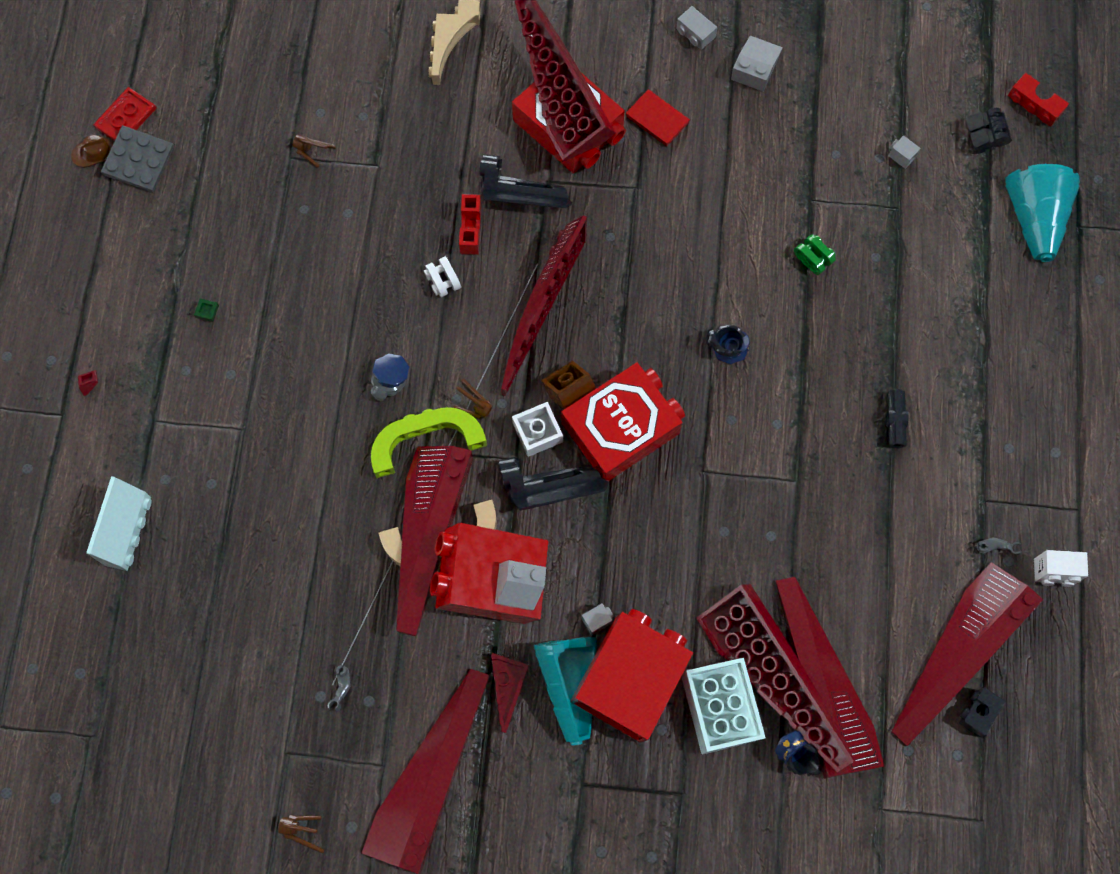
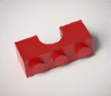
[1008,72,1069,127]
[459,194,481,255]

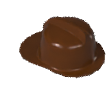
[71,135,113,167]

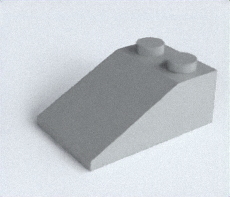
[731,36,783,92]

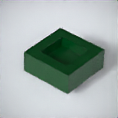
[194,298,219,322]

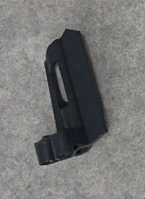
[479,154,572,208]
[498,457,609,511]

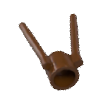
[293,134,336,168]
[453,379,493,419]
[278,815,324,853]

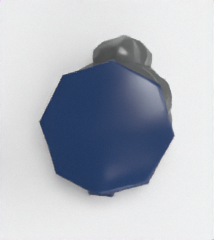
[371,354,409,401]

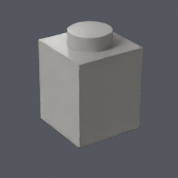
[889,135,921,169]
[581,603,614,636]

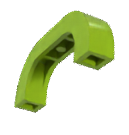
[371,407,487,478]

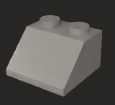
[495,560,546,611]

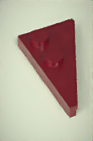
[491,653,529,734]

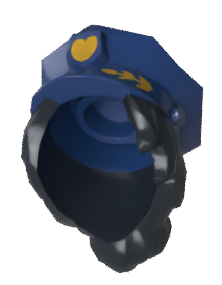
[705,325,750,364]
[775,731,823,776]

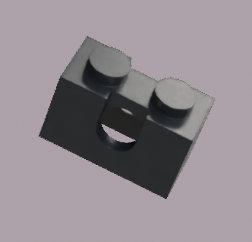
[959,687,1006,737]

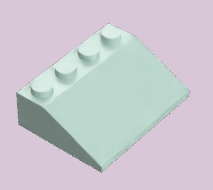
[87,477,151,571]
[681,658,766,754]

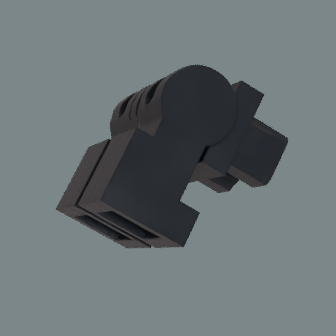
[966,107,1012,154]

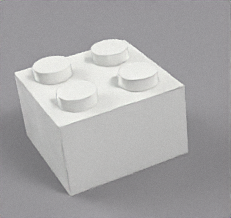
[512,402,563,457]
[1034,550,1088,587]

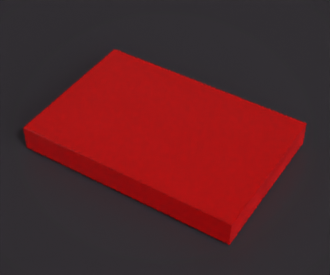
[93,87,156,141]
[626,89,690,147]

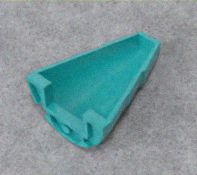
[1005,164,1080,262]
[534,637,597,745]

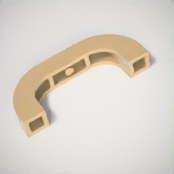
[379,500,497,571]

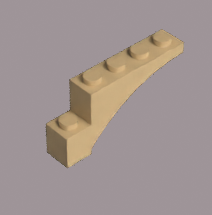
[429,0,481,85]

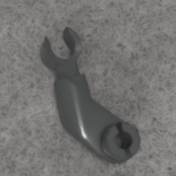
[977,537,1021,555]
[327,665,351,711]

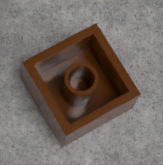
[541,360,596,410]

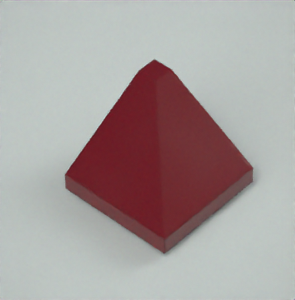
[78,370,98,396]

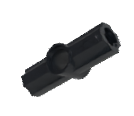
[886,389,909,449]

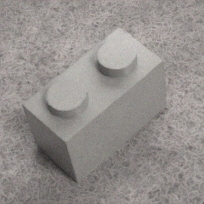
[676,6,717,50]

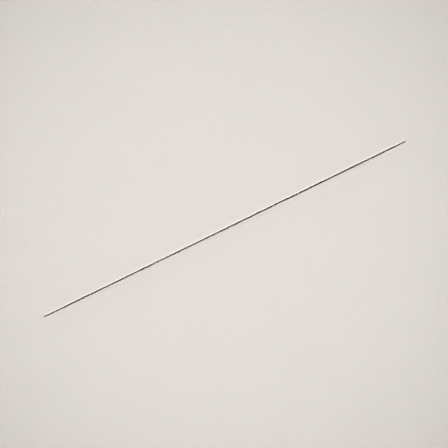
[332,264,538,685]

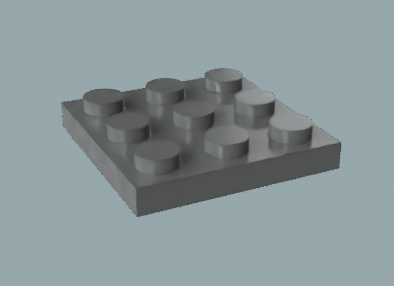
[101,125,174,193]

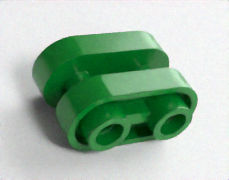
[794,234,836,275]

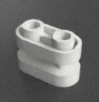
[424,256,461,297]

